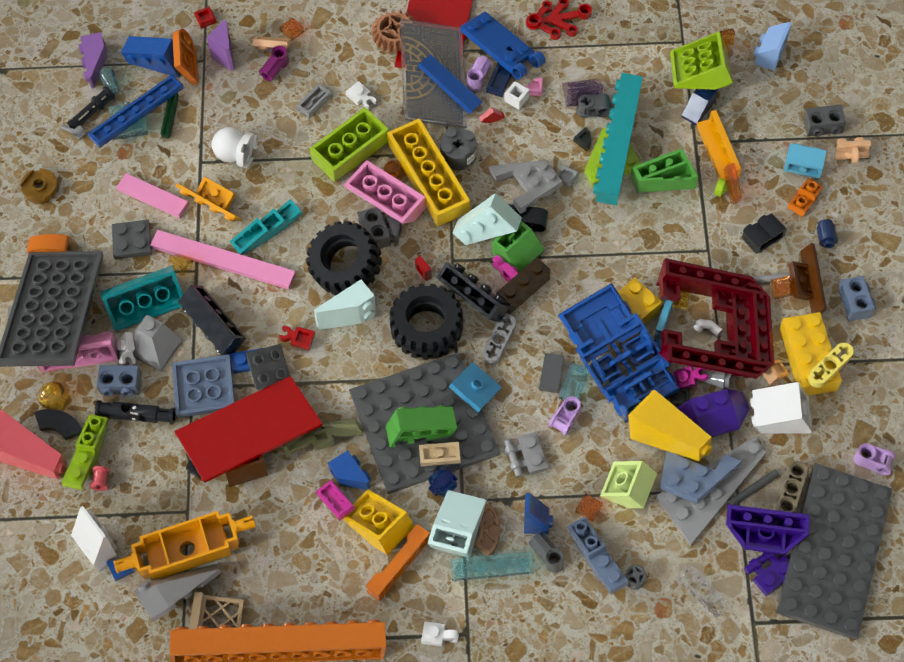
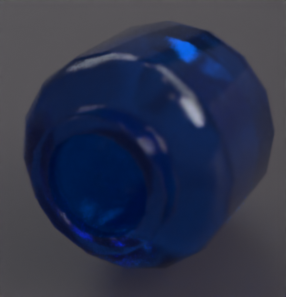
[428,468,458,497]

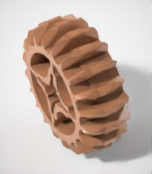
[371,10,417,54]

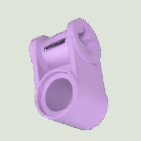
[548,396,581,436]
[854,443,895,475]

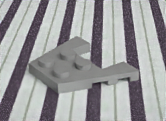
[489,160,562,214]

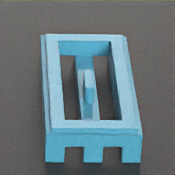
[654,300,673,340]

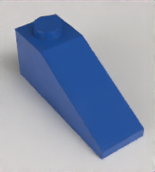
[524,493,553,534]

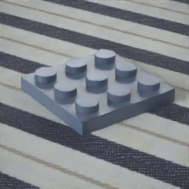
[172,354,235,418]

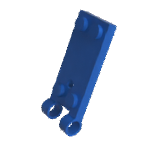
[460,11,546,80]

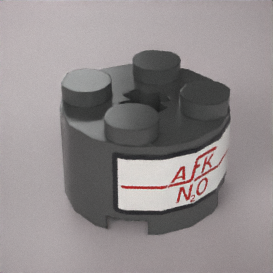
[440,128,476,170]

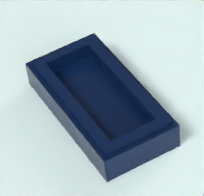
[486,63,512,97]

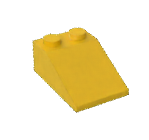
[342,489,415,555]

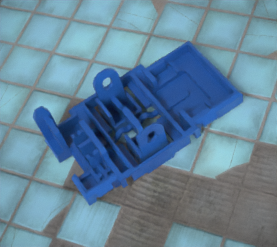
[558,283,680,423]

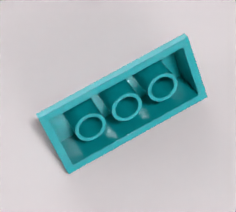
[100,265,183,331]

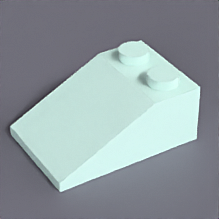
[314,280,377,330]

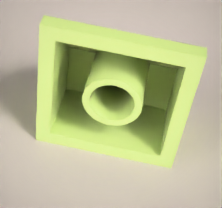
[600,461,657,508]

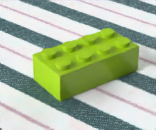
[310,107,389,182]

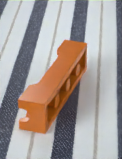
[366,524,430,602]

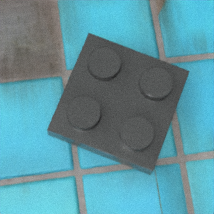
[112,220,152,259]

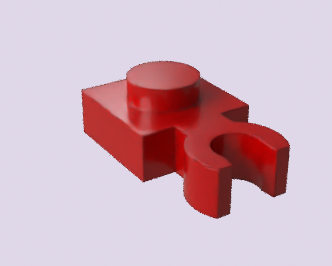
[279,326,315,351]

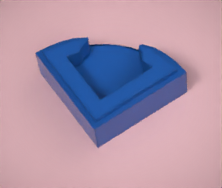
[107,560,134,581]

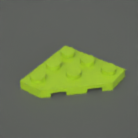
[584,127,641,187]

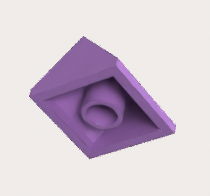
[207,20,234,70]

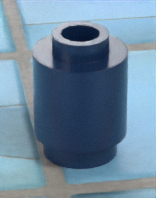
[816,219,838,248]

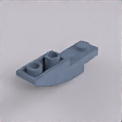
[567,516,629,594]

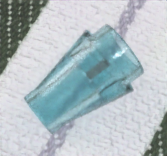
[98,67,120,94]

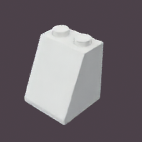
[750,382,812,434]

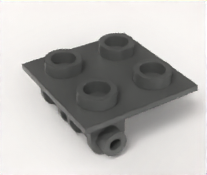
[246,344,290,391]

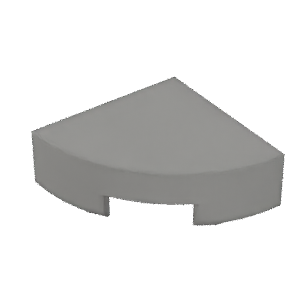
[560,165,579,189]

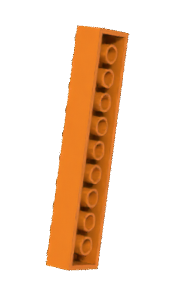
[170,620,386,662]

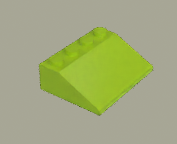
[670,31,733,90]

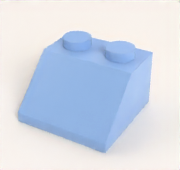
[753,22,792,71]

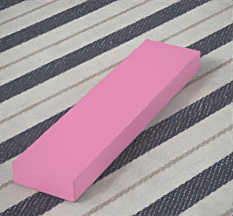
[116,173,189,218]

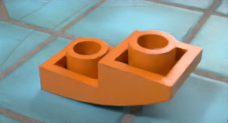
[787,178,824,217]
[27,234,69,253]

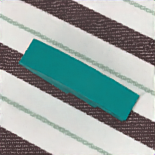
[229,199,303,255]

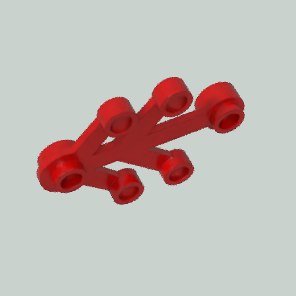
[526,0,592,40]

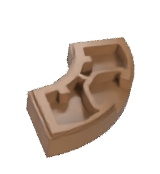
[474,503,500,559]

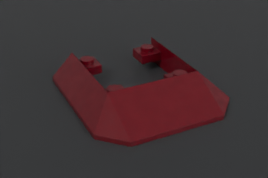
[656,258,775,379]

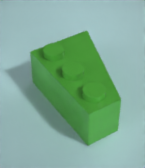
[386,405,457,448]

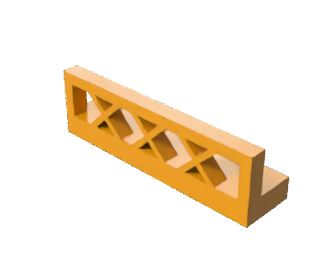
[697,110,741,184]

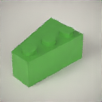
[630,148,698,193]

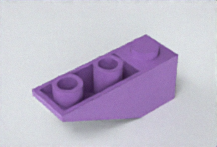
[79,32,107,88]

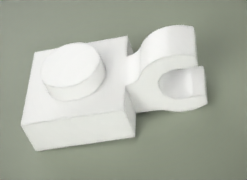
[117,332,135,366]
[421,621,459,647]

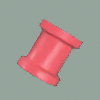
[90,466,110,491]

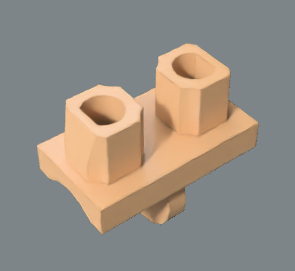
[835,137,871,163]

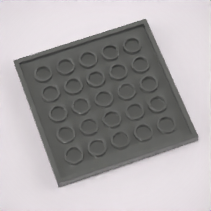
[349,353,500,494]

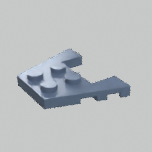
[660,451,741,504]

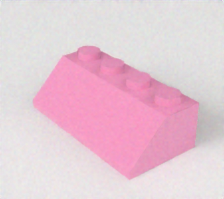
[344,160,426,224]
[39,332,118,372]

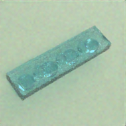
[450,552,534,581]

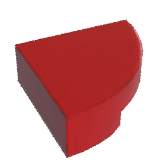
[479,107,505,123]

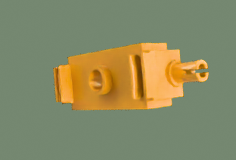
[113,511,256,580]

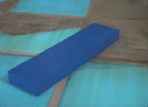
[418,54,482,114]

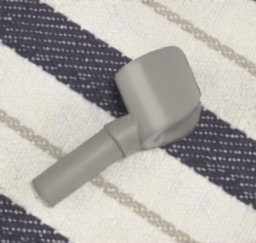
[61,125,86,139]

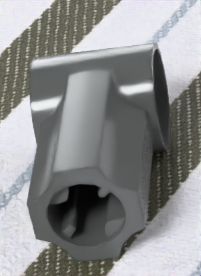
[529,532,564,573]

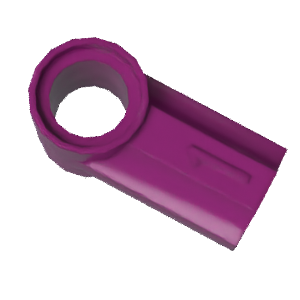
[259,45,289,81]

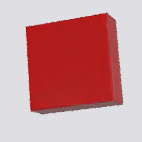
[194,7,217,29]
[415,256,432,281]

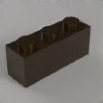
[497,258,550,314]

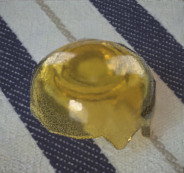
[37,381,70,410]

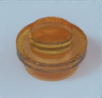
[384,160,402,178]

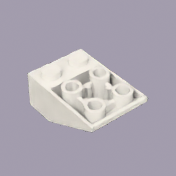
[71,506,118,571]

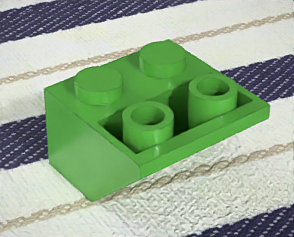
[492,221,545,272]

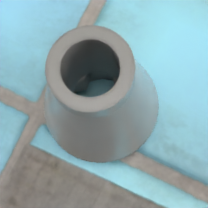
[702,370,732,389]

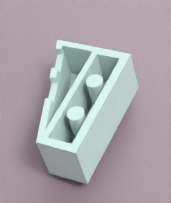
[453,193,522,245]

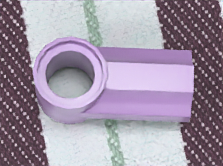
[467,56,492,92]

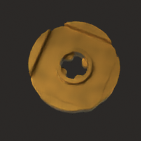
[21,168,59,204]

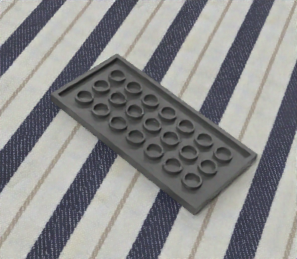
[0,251,104,367]
[776,463,892,640]

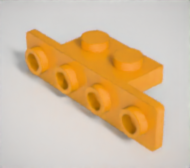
[176,177,242,222]

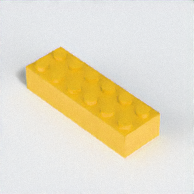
[387,118,470,227]

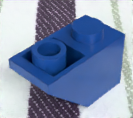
[328,450,371,490]

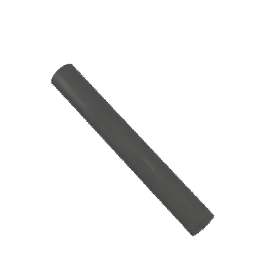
[727,469,779,505]

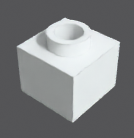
[504,81,529,110]

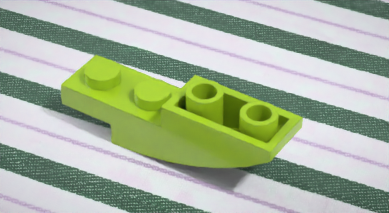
[62,414,109,490]

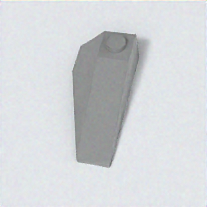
[134,564,221,622]

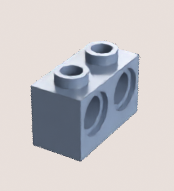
[838,276,876,321]
[97,365,141,397]

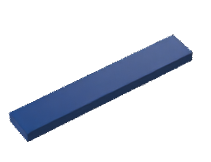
[88,74,184,148]

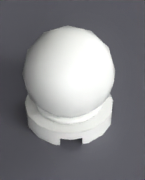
[211,127,258,168]

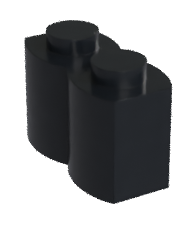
[742,213,787,254]

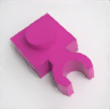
[492,255,519,282]
[673,366,709,390]

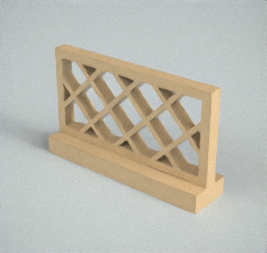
[189,592,244,629]

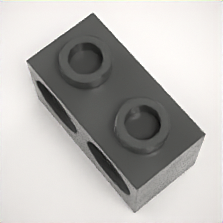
[803,104,846,137]
[357,207,393,249]

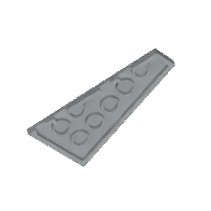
[656,437,766,546]

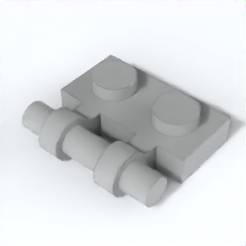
[504,432,548,478]

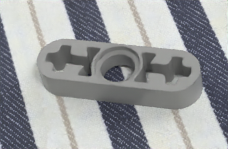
[483,314,516,365]

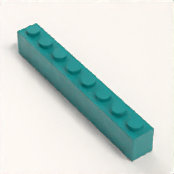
[593,73,643,206]

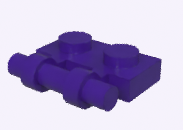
[744,552,789,596]

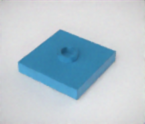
[449,362,502,413]

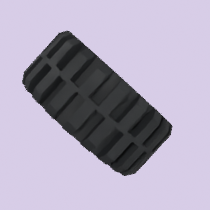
[306,221,382,296]
[389,283,463,360]

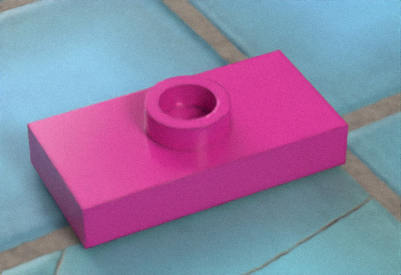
[315,480,355,521]

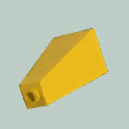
[628,390,712,461]

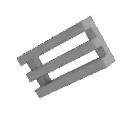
[295,83,333,119]

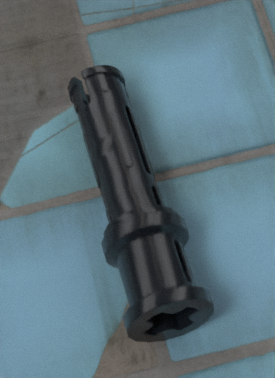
[67,86,116,129]

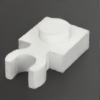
[345,81,377,111]

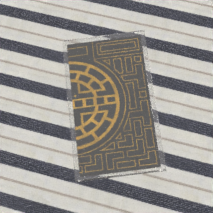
[400,19,467,128]

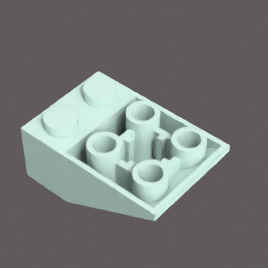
[428,490,487,558]

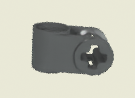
[576,93,611,118]

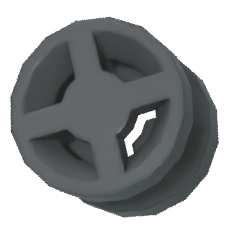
[625,565,646,590]

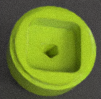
[714,178,728,197]

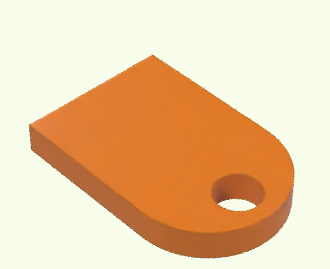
[173,29,198,85]

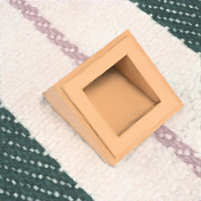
[763,360,790,385]

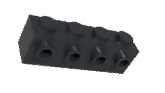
[436,262,510,323]
[178,285,247,355]

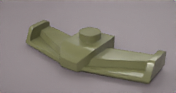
[282,418,362,458]

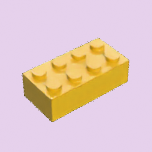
[779,312,842,396]

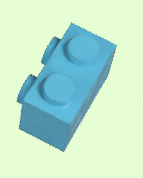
[783,143,826,179]

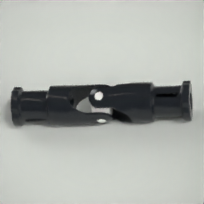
[95,400,176,425]

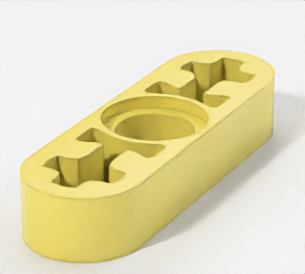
[808,343,853,388]

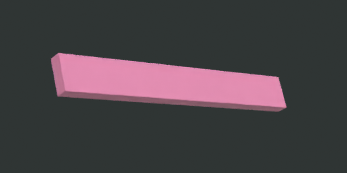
[150,230,296,290]

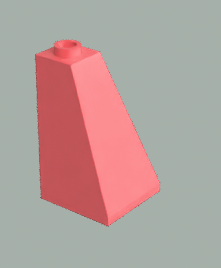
[0,410,66,479]

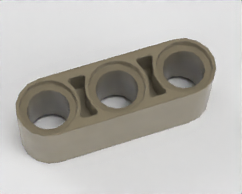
[776,461,808,513]

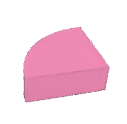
[526,77,543,96]

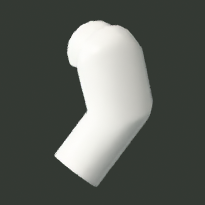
[693,319,723,337]

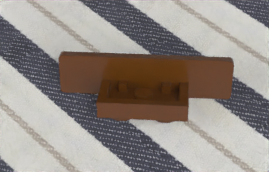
[788,243,827,314]

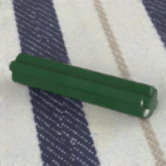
[160,93,179,139]

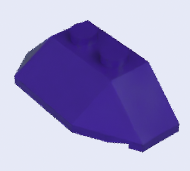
[677,389,750,438]
[726,504,810,555]

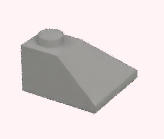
[133,315,182,371]

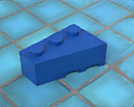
[121,36,181,78]

